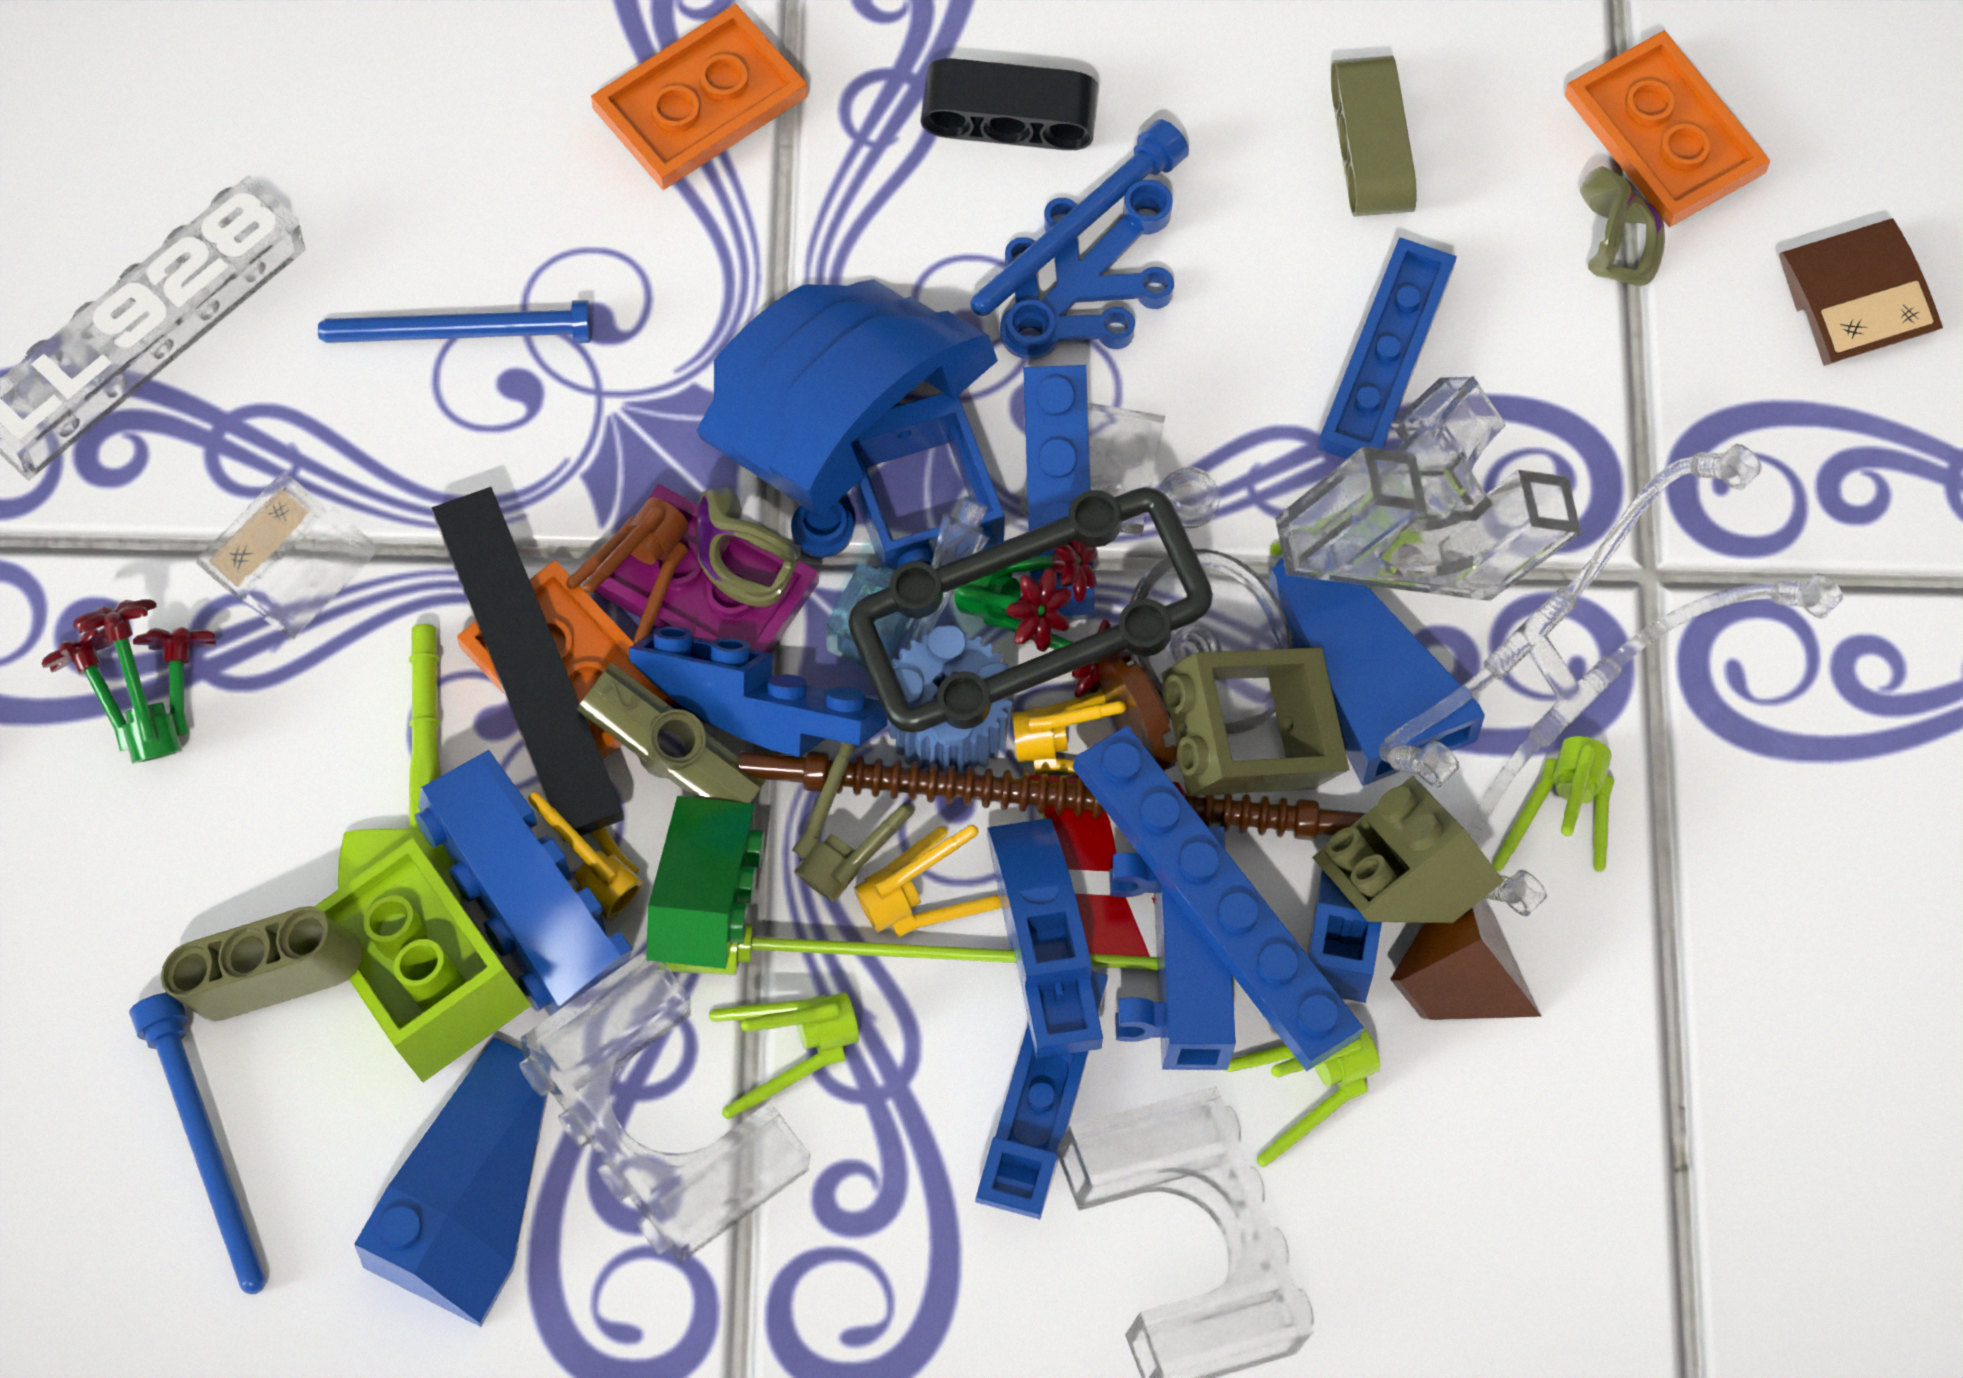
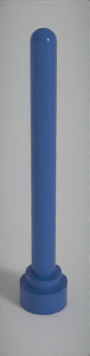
[970,119,1189,316]
[129,992,266,1295]

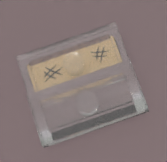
[196,470,380,640]

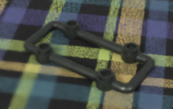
[848,487,1213,733]

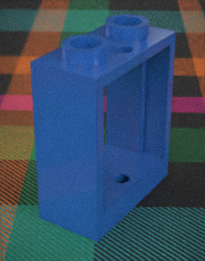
[851,393,1005,580]

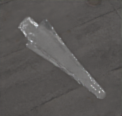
[906,497,990,650]

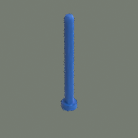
[318,300,591,344]

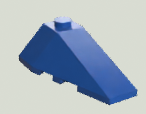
[354,1037,553,1327]

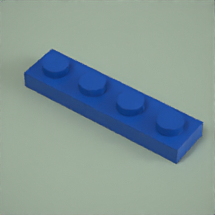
[1317,237,1457,469]
[1023,365,1095,619]

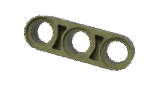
[1331,55,1417,217]
[161,906,362,1021]

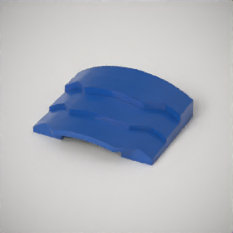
[697,279,998,517]

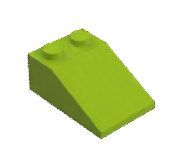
[314,837,532,1083]

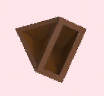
[1390,900,1542,1020]

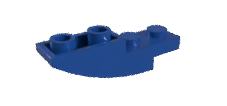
[629,626,887,757]
[987,818,1103,1059]

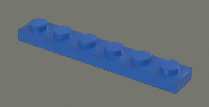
[1073,725,1364,1072]

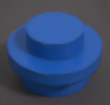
[791,501,854,558]

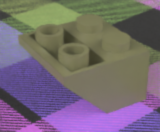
[1312,776,1504,923]

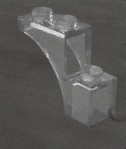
[1374,376,1506,521]

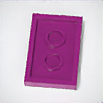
[594,483,819,653]

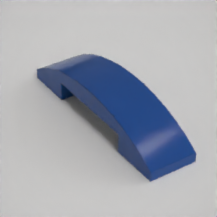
[975,971,1108,1220]

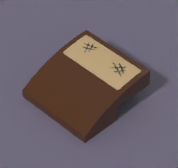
[1779,218,1943,366]

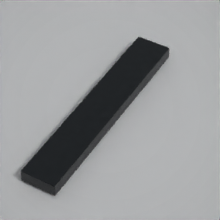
[432,487,624,842]

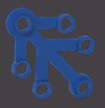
[1000,180,1174,360]

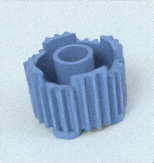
[887,625,1014,772]

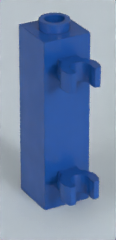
[1109,826,1236,1070]

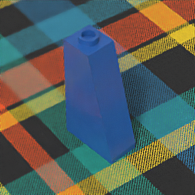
[1266,546,1485,786]

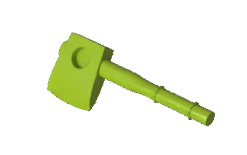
[337,624,463,907]

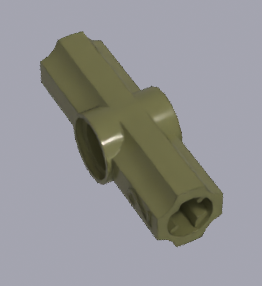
[576,662,766,803]

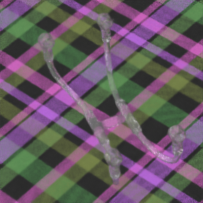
[1379,444,1843,916]

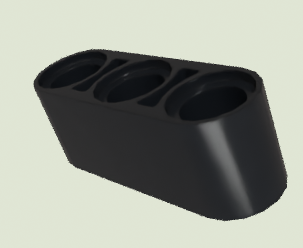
[920,58,1099,150]

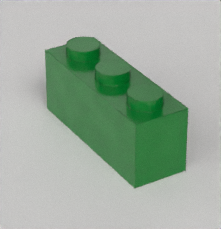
[646,796,765,969]

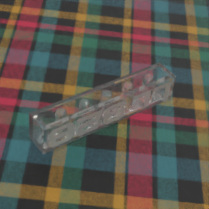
[0,175,306,481]

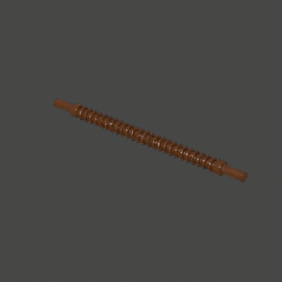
[739,751,1366,841]

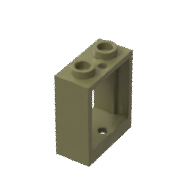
[1161,647,1350,797]

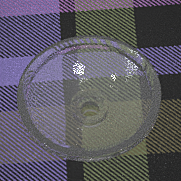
[1128,549,1294,737]

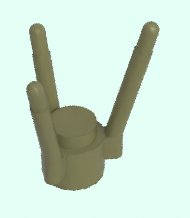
[792,742,915,903]

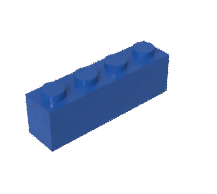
[415,750,633,1024]

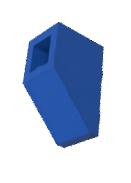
[1307,870,1382,1003]

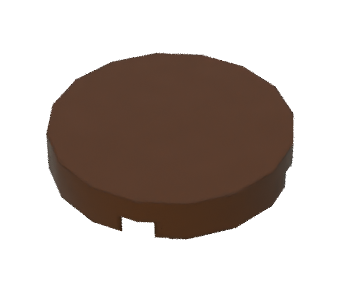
[1098,650,1177,771]

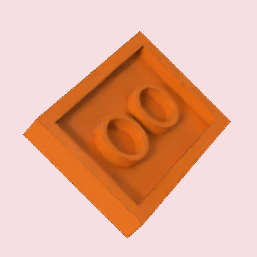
[591,3,808,190]
[1565,30,1770,228]
[457,560,675,760]

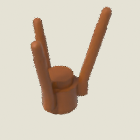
[566,497,689,644]

